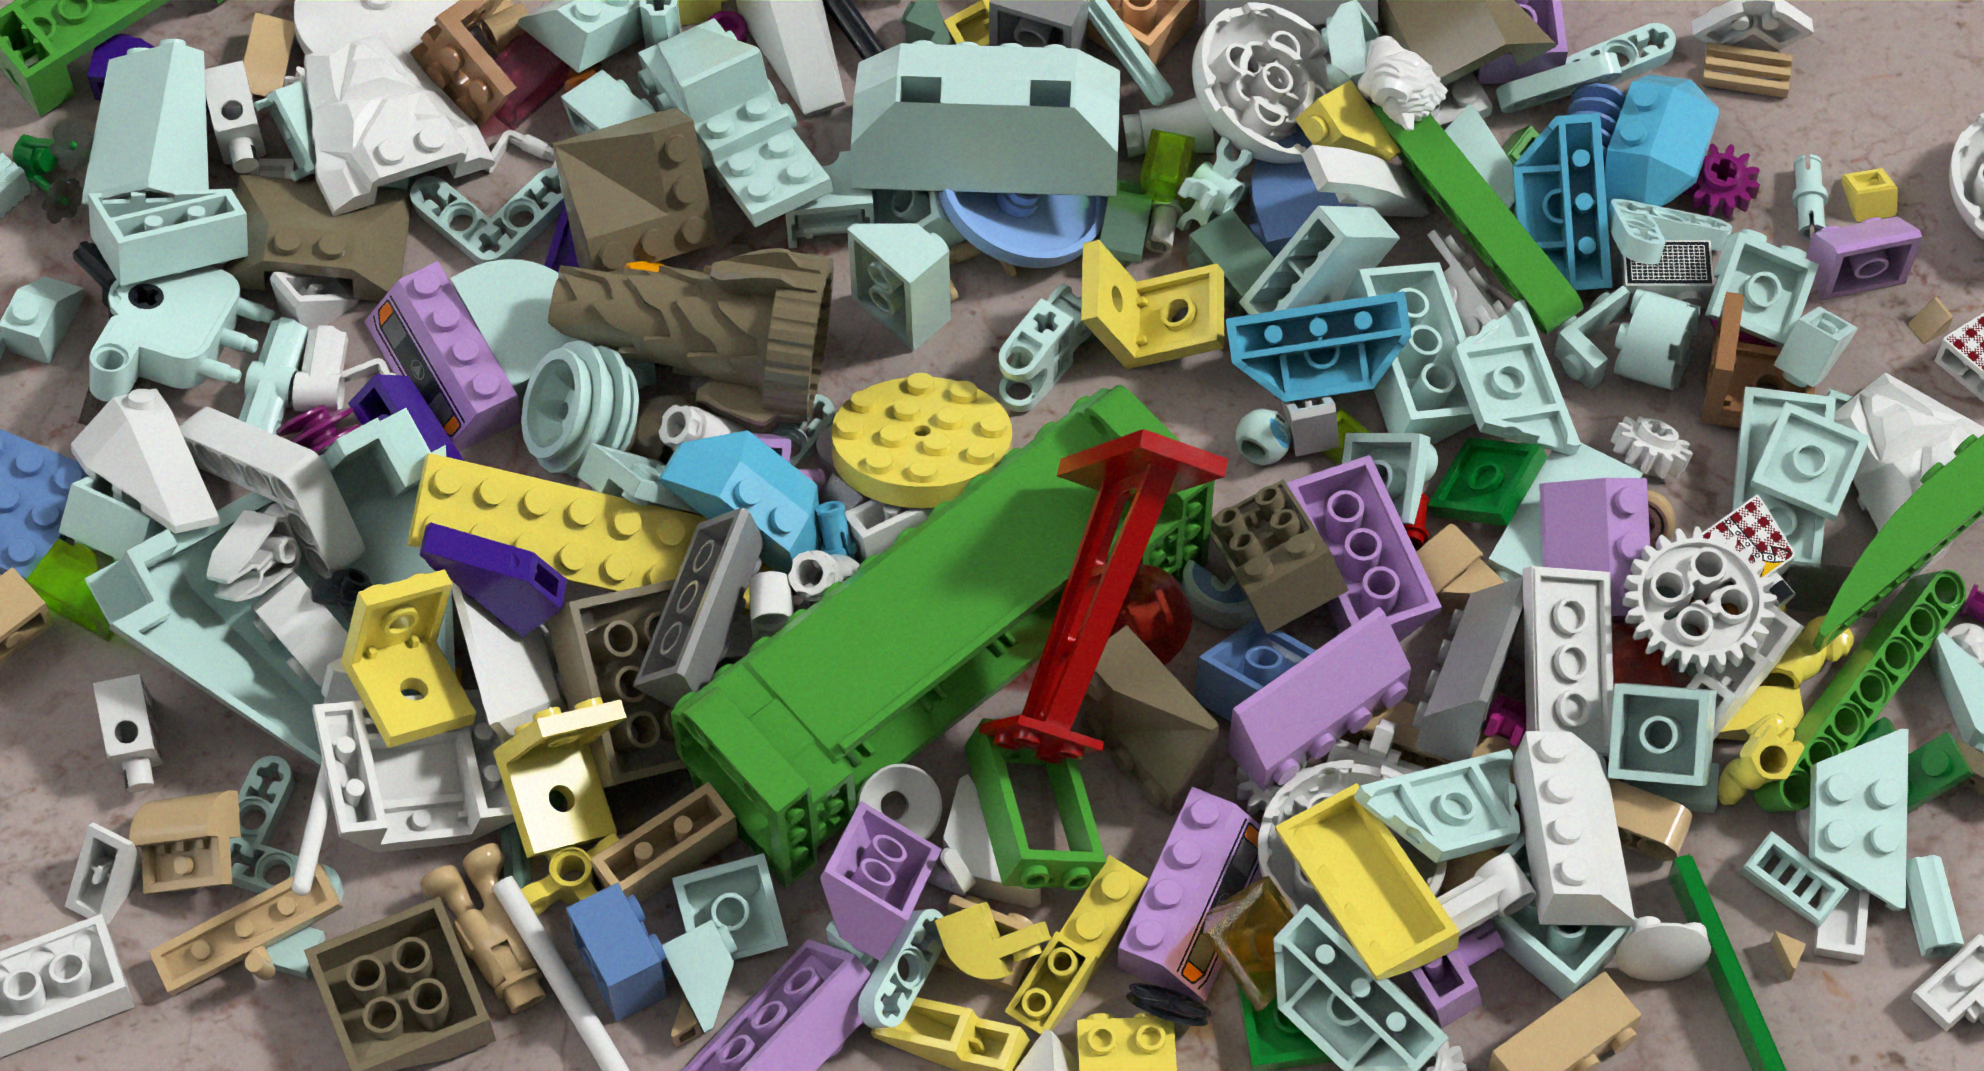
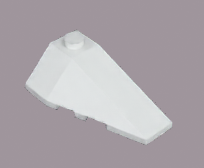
[736,0,846,118]
[71,388,219,534]

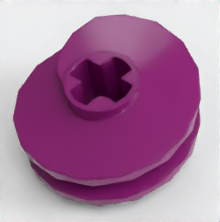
[275,405,362,456]

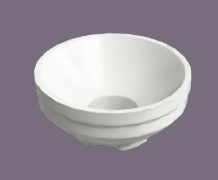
[856,763,942,840]

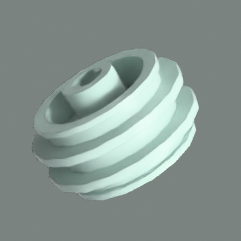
[521,340,639,479]

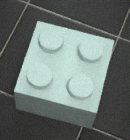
[1608,683,1717,786]

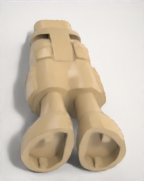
[419,843,546,1014]

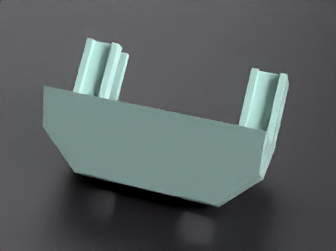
[851,40,1120,196]

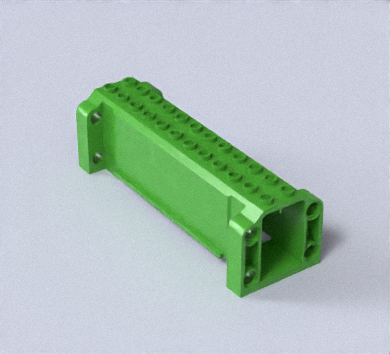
[670,385,1215,889]

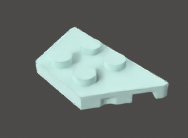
[1451,300,1581,455]
[1809,729,1909,911]
[1354,749,1520,863]

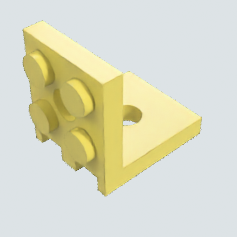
[1081,240,1224,370]
[341,569,476,748]
[493,697,627,858]

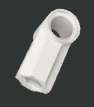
[292,325,348,412]
[1437,853,1537,936]

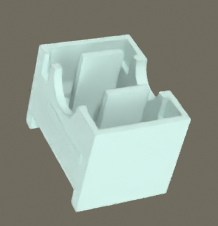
[785,151,874,248]

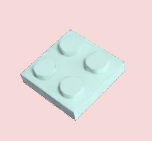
[1749,402,1871,521]

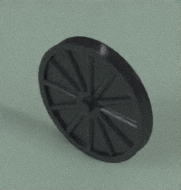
[1126,983,1211,1026]

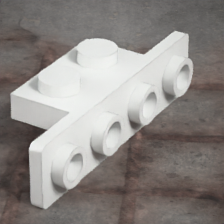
[1428,229,1510,338]

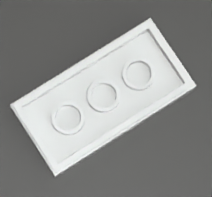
[1522,566,1614,759]

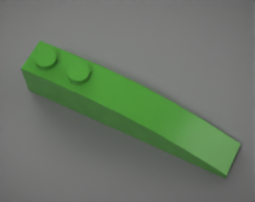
[1813,434,1984,652]

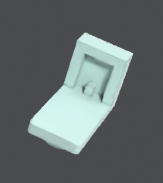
[1554,286,1630,391]

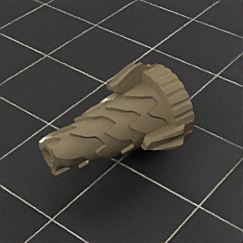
[548,248,834,433]

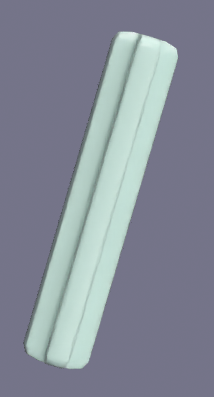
[1088,0,1174,106]

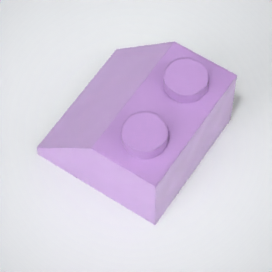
[1806,216,1922,300]

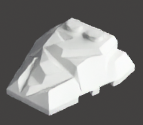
[304,32,495,216]
[1834,373,1984,578]

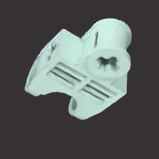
[999,283,1092,412]

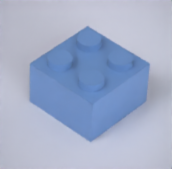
[566,883,670,1023]

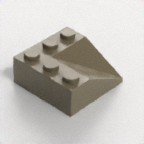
[552,107,718,272]
[1080,625,1219,816]
[304,896,496,1071]

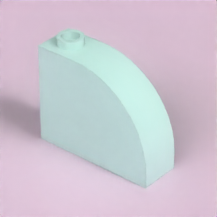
[1239,206,1400,315]
[451,259,596,401]

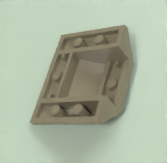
[223,174,412,301]

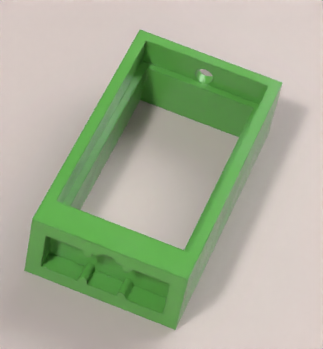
[964,718,1106,891]

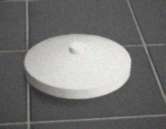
[294,0,459,73]

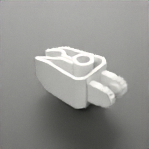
[206,502,302,602]

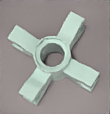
[1176,136,1255,231]

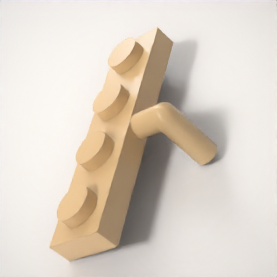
[148,863,343,996]

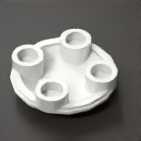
[1615,916,1711,982]

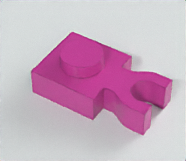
[1484,694,1527,747]

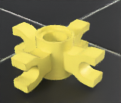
[521,832,620,916]

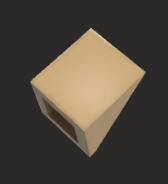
[1907,297,1953,345]
[1770,930,1806,980]
[671,996,702,1048]

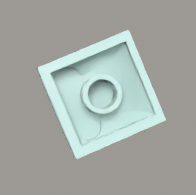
[1322,0,1382,104]
[1342,433,1438,525]
[672,853,788,960]

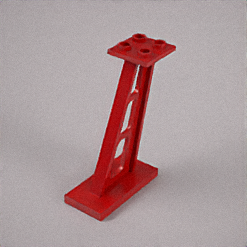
[978,429,1228,764]

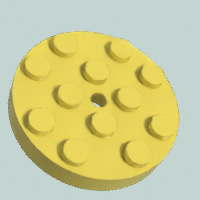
[831,373,1012,508]

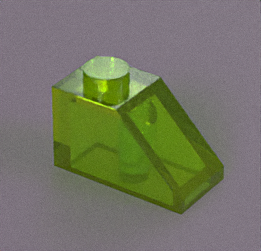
[1140,129,1195,203]
[26,538,114,642]

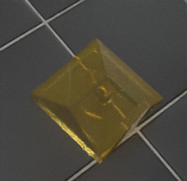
[1203,876,1294,1011]

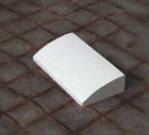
[0,914,135,1058]

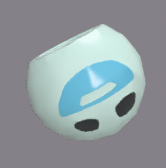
[1235,408,1292,465]

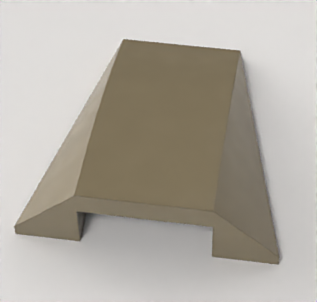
[1378,0,1557,110]

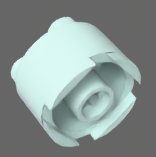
[1614,289,1701,390]

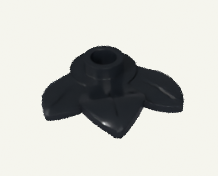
[310,568,373,623]

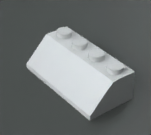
[1512,731,1635,926]

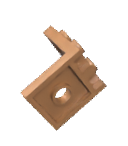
[410,0,517,130]
[1700,292,1815,429]

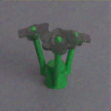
[13,121,94,224]

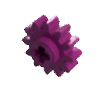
[1682,143,1760,219]

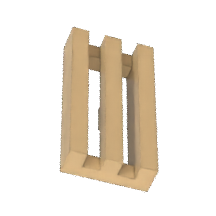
[1701,42,1793,98]

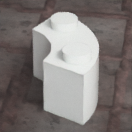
[251,571,348,687]

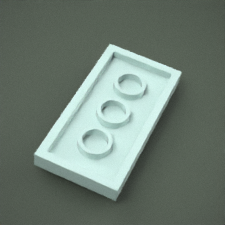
[1732,386,1836,574]

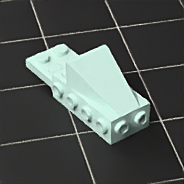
[637,18,833,227]

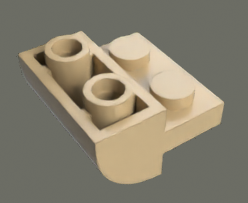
[129,790,241,894]

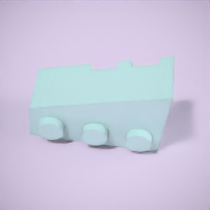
[561,70,656,135]
[88,189,248,286]

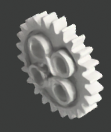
[1622,527,1777,675]

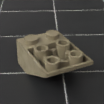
[1210,479,1349,634]

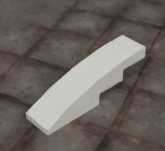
[1302,145,1429,217]
[1686,605,1805,740]

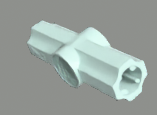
[239,317,309,435]

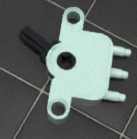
[73,241,275,402]

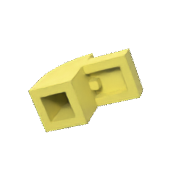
[934,902,1051,980]

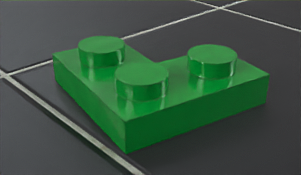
[1854,716,1974,814]

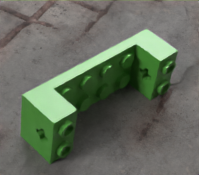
[0,0,225,117]

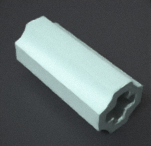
[640,0,682,49]
[1906,855,1964,959]

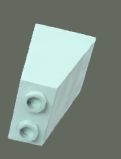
[82,39,209,205]

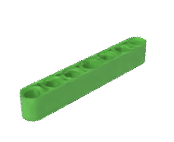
[1370,103,1584,335]
[1753,569,1966,813]

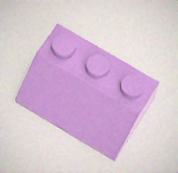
[1539,478,1650,621]
[820,801,942,962]

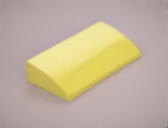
[1275,783,1459,981]

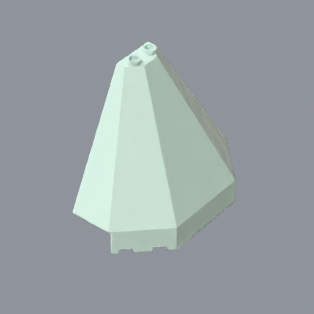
[84,408,455,768]

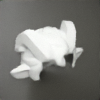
[1357,36,1448,131]

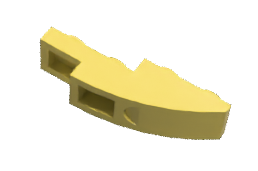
[1004,855,1149,1035]

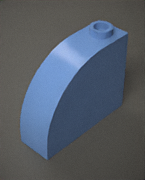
[1248,123,1358,258]

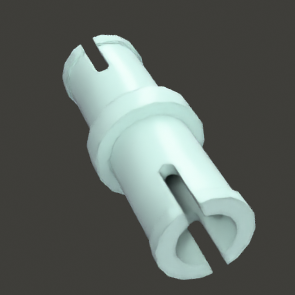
[1792,154,1828,241]

